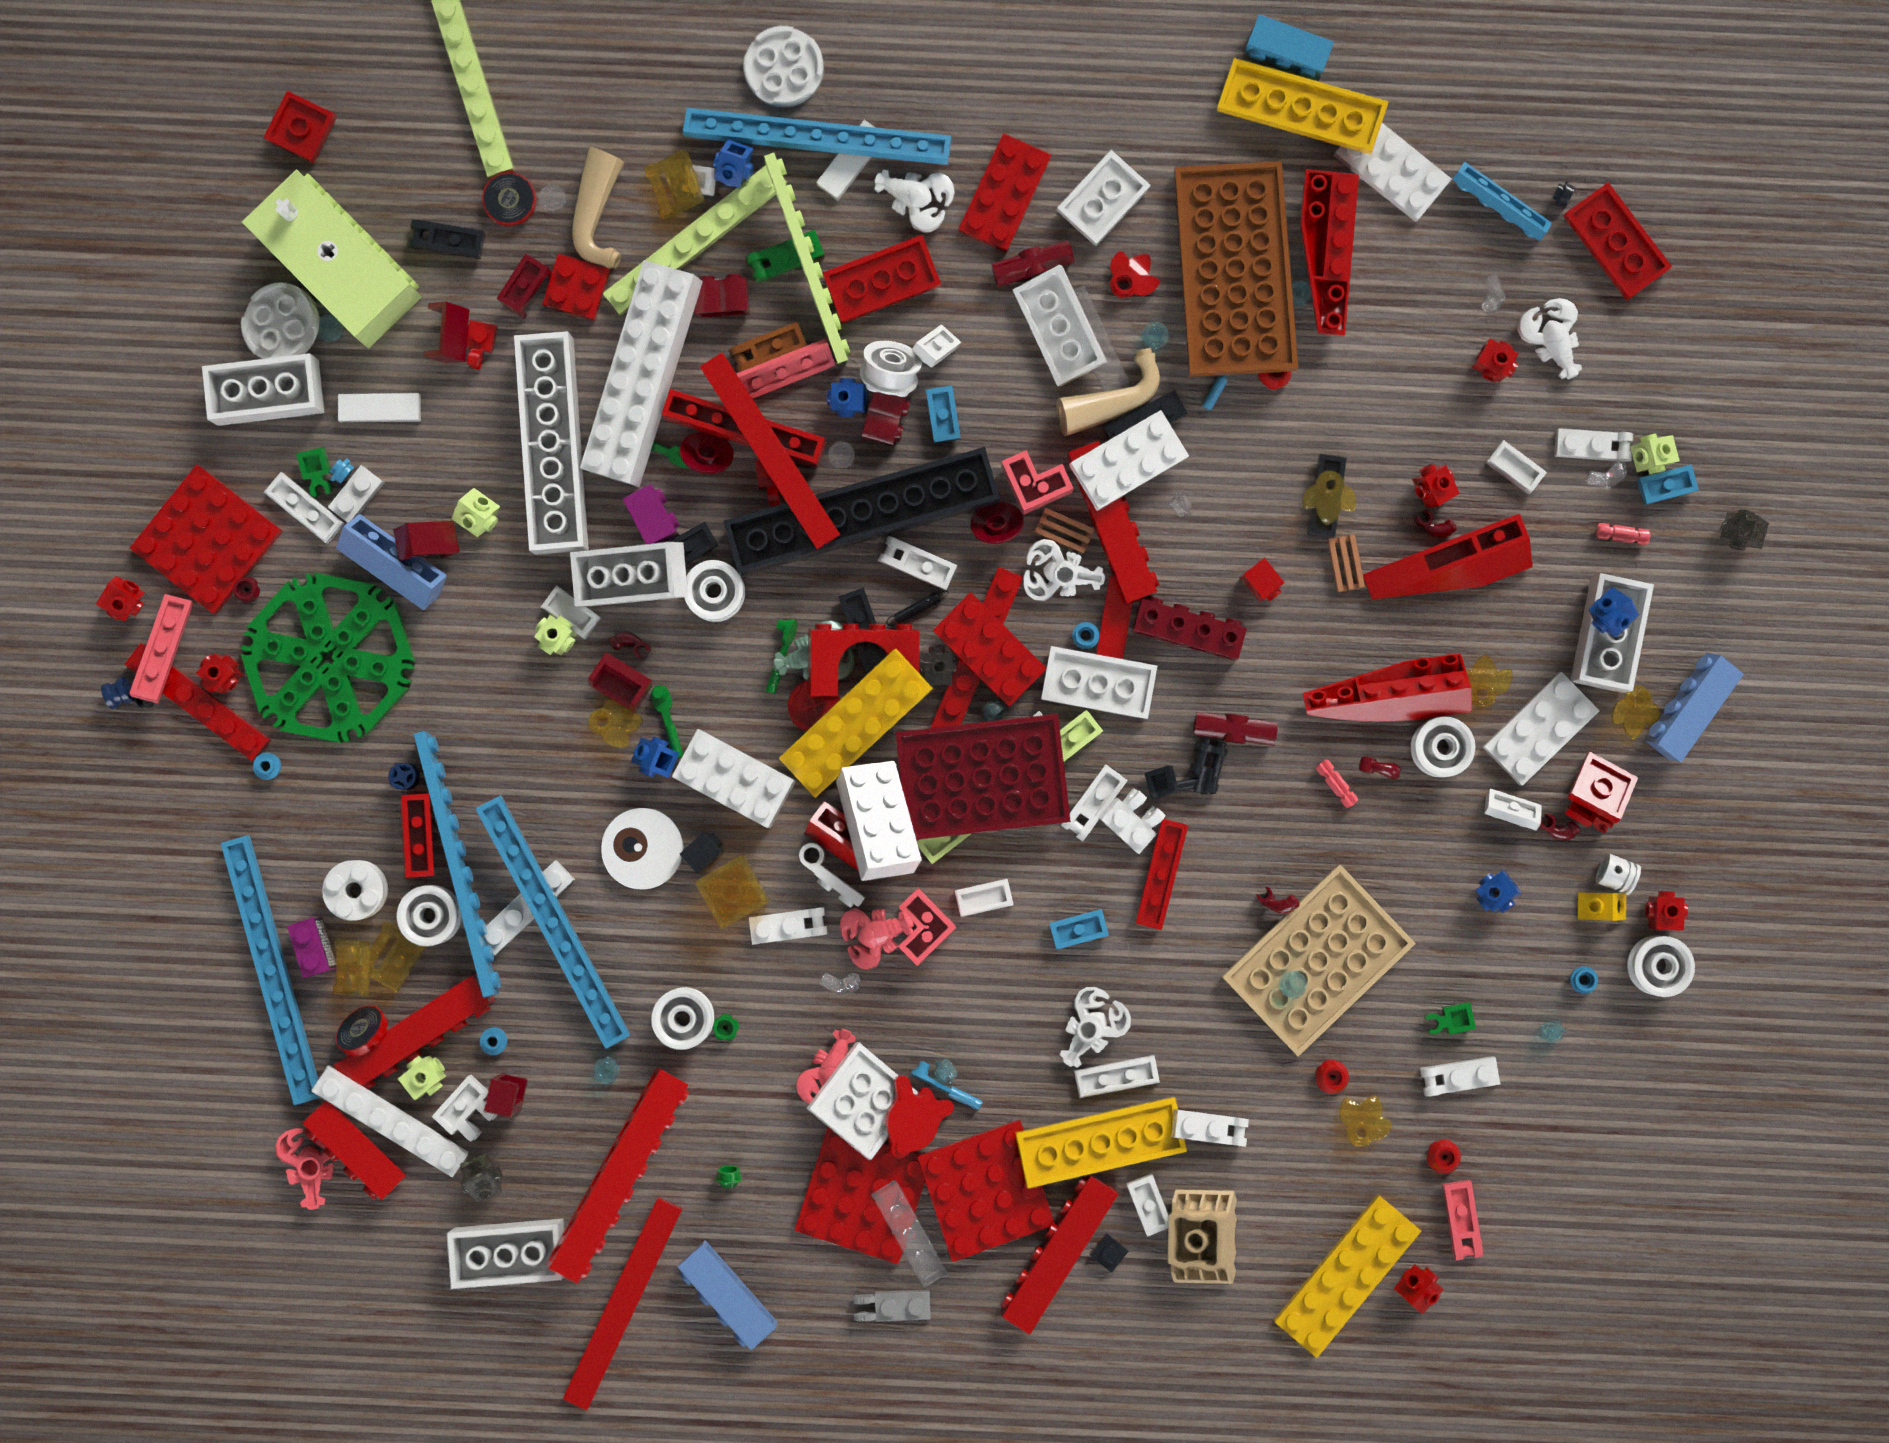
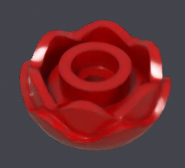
[1258,371,1292,390]
[1315,1059,1349,1094]
[1426,1139,1461,1174]

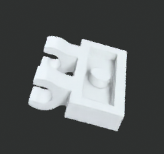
[1098,789,1166,854]
[432,1075,497,1142]

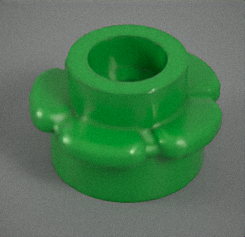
[712,1014,739,1041]
[715,1165,742,1188]

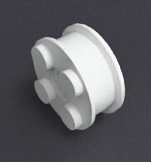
[859,341,922,397]
[684,560,745,622]
[1410,717,1475,777]
[322,860,388,920]
[397,885,462,946]
[1627,935,1695,997]
[652,987,714,1050]

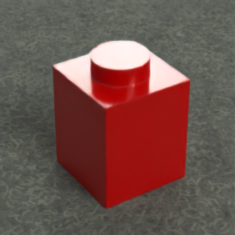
[1240,557,1285,602]

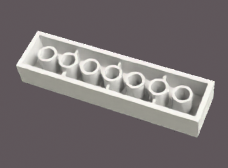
[580,260,703,487]
[514,331,589,555]

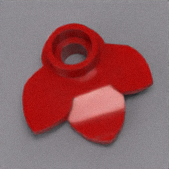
[1110,251,1160,299]

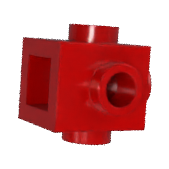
[1471,338,1519,382]
[1412,463,1460,508]
[96,576,145,622]
[196,653,244,694]
[1645,891,1688,931]
[1393,1264,1444,1315]

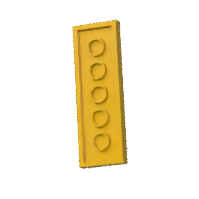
[1217,58,1389,155]
[779,649,933,798]
[1015,1097,1187,1188]
[1273,1194,1422,1358]

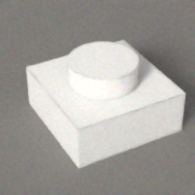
[685,165,716,196]

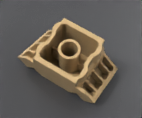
[1168,1190,1237,1284]

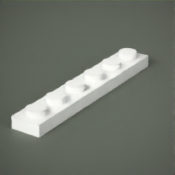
[312,1066,469,1177]

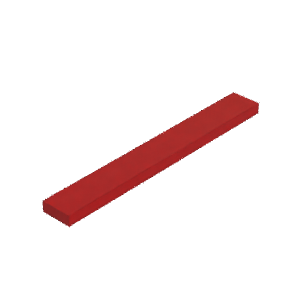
[699,352,840,550]
[563,1197,683,1411]

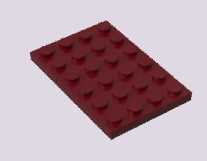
[895,714,1071,840]

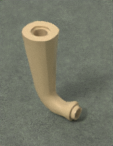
[572,146,625,269]
[1056,348,1160,436]

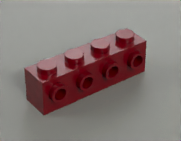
[1132,596,1247,661]

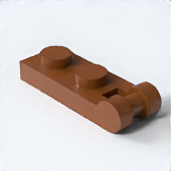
[728,322,807,373]

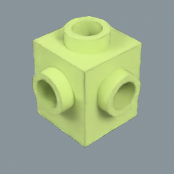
[1630,434,1680,475]
[452,488,500,537]
[534,615,577,655]
[398,1056,447,1100]

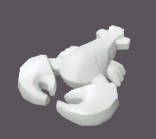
[874,170,955,232]
[1517,298,1582,380]
[1023,539,1105,601]
[1060,987,1131,1068]

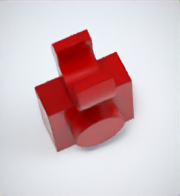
[466,320,498,370]
[755,461,780,507]
[1565,800,1614,834]

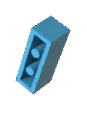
[1244,14,1334,81]

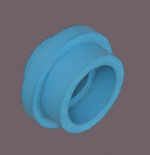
[329,459,354,484]
[1072,622,1099,649]
[253,753,281,780]
[1570,966,1598,994]
[480,1027,508,1055]

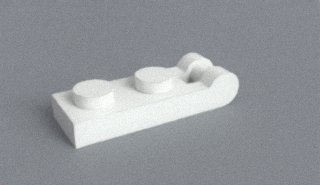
[1554,428,1633,462]
[878,536,957,591]
[1061,764,1128,842]
[749,907,828,945]
[1420,1056,1500,1096]
[1171,1109,1249,1147]

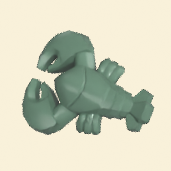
[773,620,855,681]

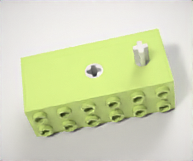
[242,169,422,349]

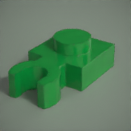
[296,447,333,497]
[1424,1002,1476,1035]

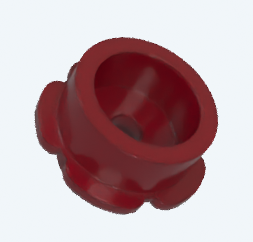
[233,577,260,603]

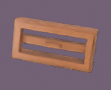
[1034,508,1094,554]
[1327,534,1365,593]

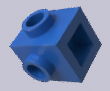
[713,140,754,188]
[827,378,868,418]
[1588,587,1639,638]
[631,736,679,778]
[1476,870,1522,913]

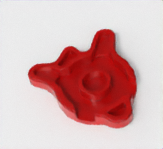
[884,1075,954,1158]

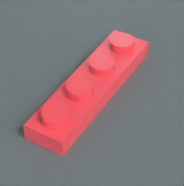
[737,338,836,399]
[129,594,193,703]

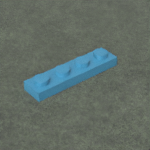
[1452,162,1552,241]

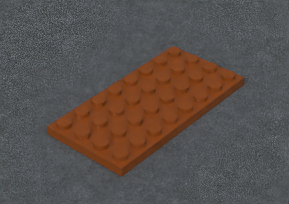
[1174,161,1298,377]

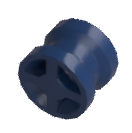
[101,677,134,710]
[388,763,420,790]

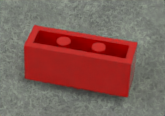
[399,794,434,879]
[804,801,859,872]

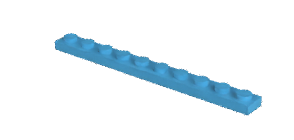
[683,108,951,165]
[414,731,501,997]
[475,795,631,1049]
[221,835,321,1105]

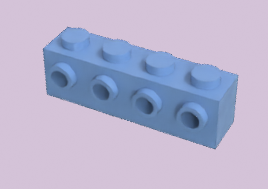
[336,514,447,610]
[1644,653,1744,762]
[678,1240,778,1350]

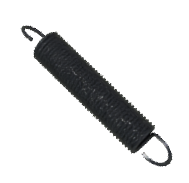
[886,591,948,626]

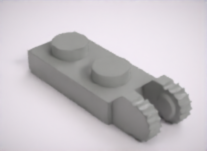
[853,1290,931,1322]

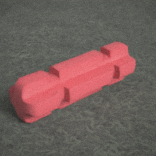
[1596,523,1651,545]
[1316,760,1358,808]

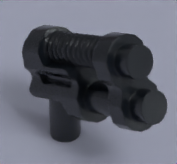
[1177,737,1228,795]

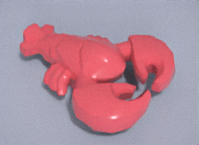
[840,908,913,970]
[796,1029,856,1104]
[275,1128,334,1210]

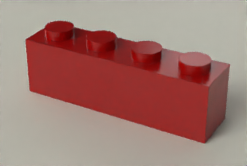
[302,1100,406,1200]

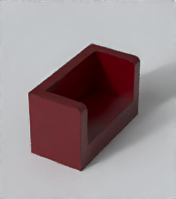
[497,253,552,319]
[424,301,470,363]
[393,521,460,561]
[588,652,652,714]
[484,1073,528,1117]

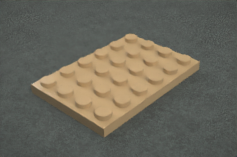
[1221,864,1416,1056]

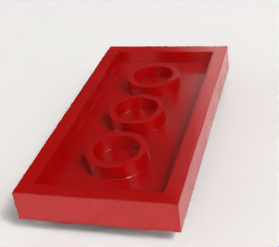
[959,133,1052,253]
[1563,182,1672,301]
[822,235,942,324]
[932,592,1047,707]

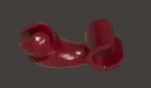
[1414,509,1457,538]
[609,631,652,659]
[1359,756,1402,779]
[1538,814,1580,841]
[1256,887,1300,914]

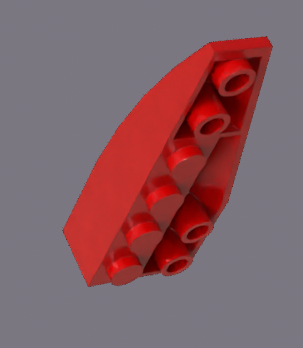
[1300,169,1359,336]
[1363,513,1533,600]
[1303,653,1472,722]

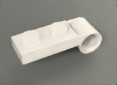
[799,843,866,907]

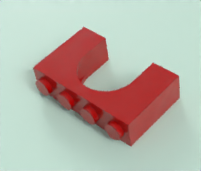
[807,623,920,696]

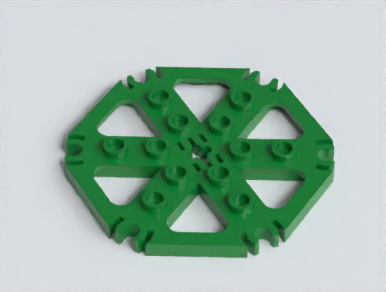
[240,572,416,743]

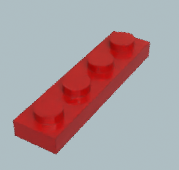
[1135,819,1189,930]

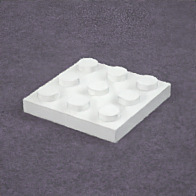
[807,1042,918,1160]

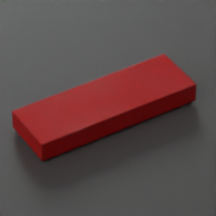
[1096,576,1132,659]

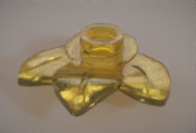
[1302,470,1356,525]
[1466,654,1513,708]
[1611,685,1660,739]
[588,698,643,748]
[1340,1096,1392,1147]

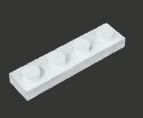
[484,860,575,955]

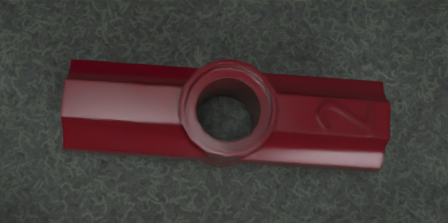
[991,240,1075,287]
[1193,712,1278,746]

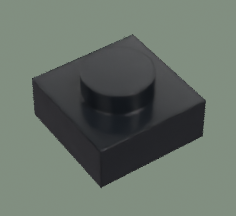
[1144,765,1179,799]
[1090,1232,1129,1273]

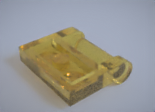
[644,150,704,220]
[356,920,426,992]
[333,939,370,996]

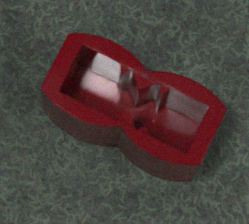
[694,274,750,318]
[862,392,911,447]

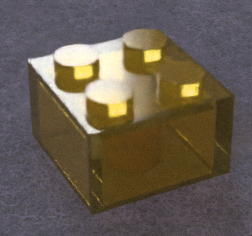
[694,854,772,930]

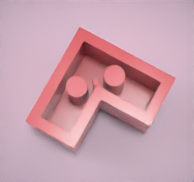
[1001,450,1074,515]
[898,887,956,966]

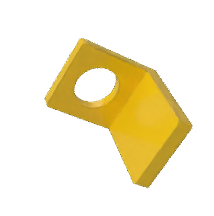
[1578,892,1626,921]

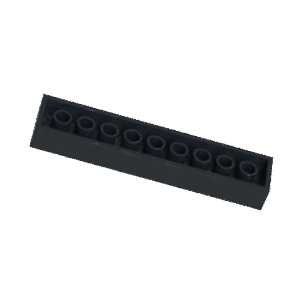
[723,447,1000,577]

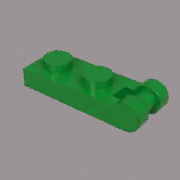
[745,229,825,283]

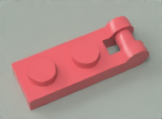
[1442,1180,1483,1261]

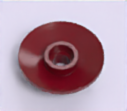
[680,432,734,474]
[970,502,1024,544]

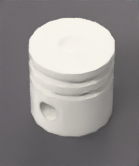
[1595,853,1641,895]

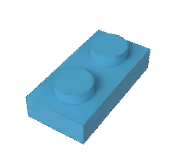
[926,386,961,444]
[1637,464,1699,505]
[1049,909,1109,950]

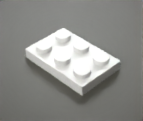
[1057,150,1151,246]

